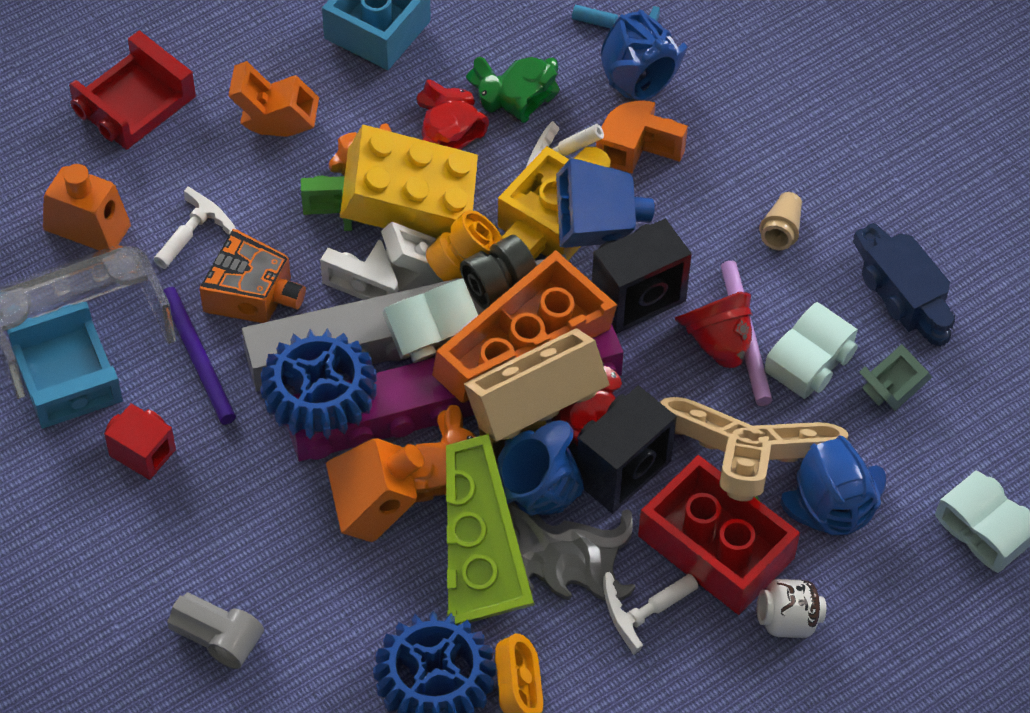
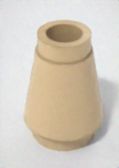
[759,192,802,250]

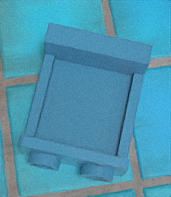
[6,302,123,429]

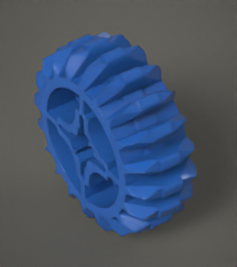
[260,328,377,440]
[373,611,496,713]

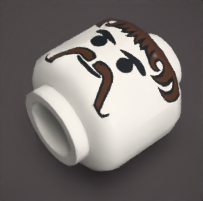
[757,579,826,638]

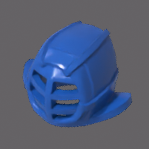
[601,9,688,101]
[497,420,584,516]
[780,435,886,535]

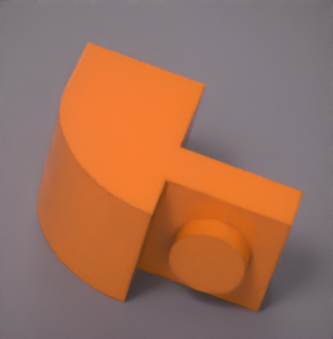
[228,61,319,137]
[596,100,688,174]

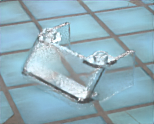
[0,245,176,399]

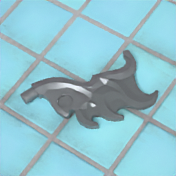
[508,501,636,601]

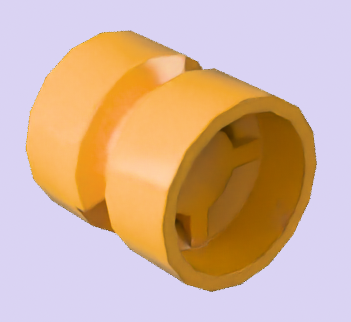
[426,210,502,281]

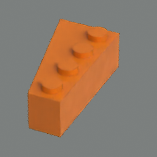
[432,250,617,403]

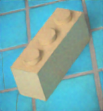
[464,328,610,442]

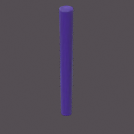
[161,287,236,425]

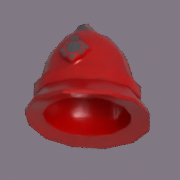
[675,291,753,368]

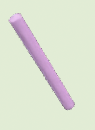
[721,261,773,406]

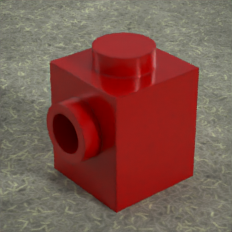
[104,403,176,480]

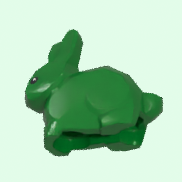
[466,57,560,123]

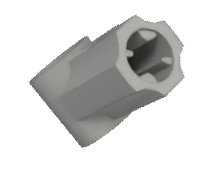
[167,592,264,669]

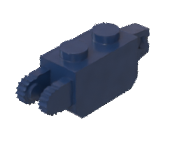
[853,222,955,347]

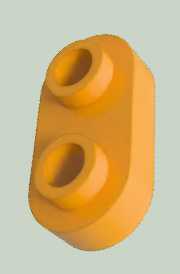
[495,633,543,713]

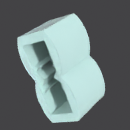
[383,278,478,363]
[765,302,858,399]
[935,471,1030,573]

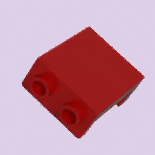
[69,30,196,150]

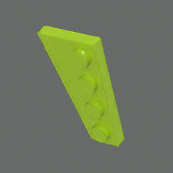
[446,434,535,626]

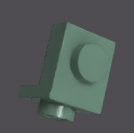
[859,344,932,411]

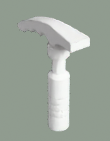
[526,121,604,167]
[154,187,236,269]
[603,572,698,655]

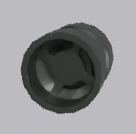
[460,235,537,309]

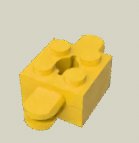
[498,146,611,261]

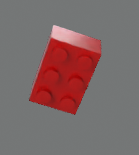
[638,455,800,615]

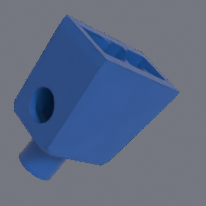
[556,158,655,248]

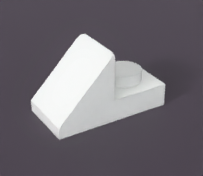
[381,222,444,291]
[320,240,398,300]

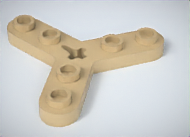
[660,397,848,501]

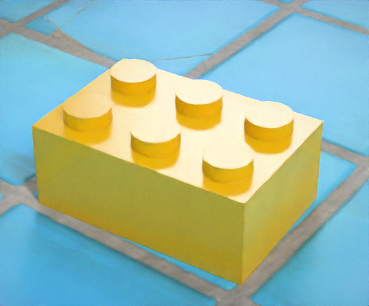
[340,124,478,238]

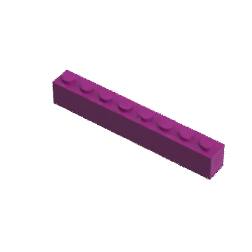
[287,325,624,462]

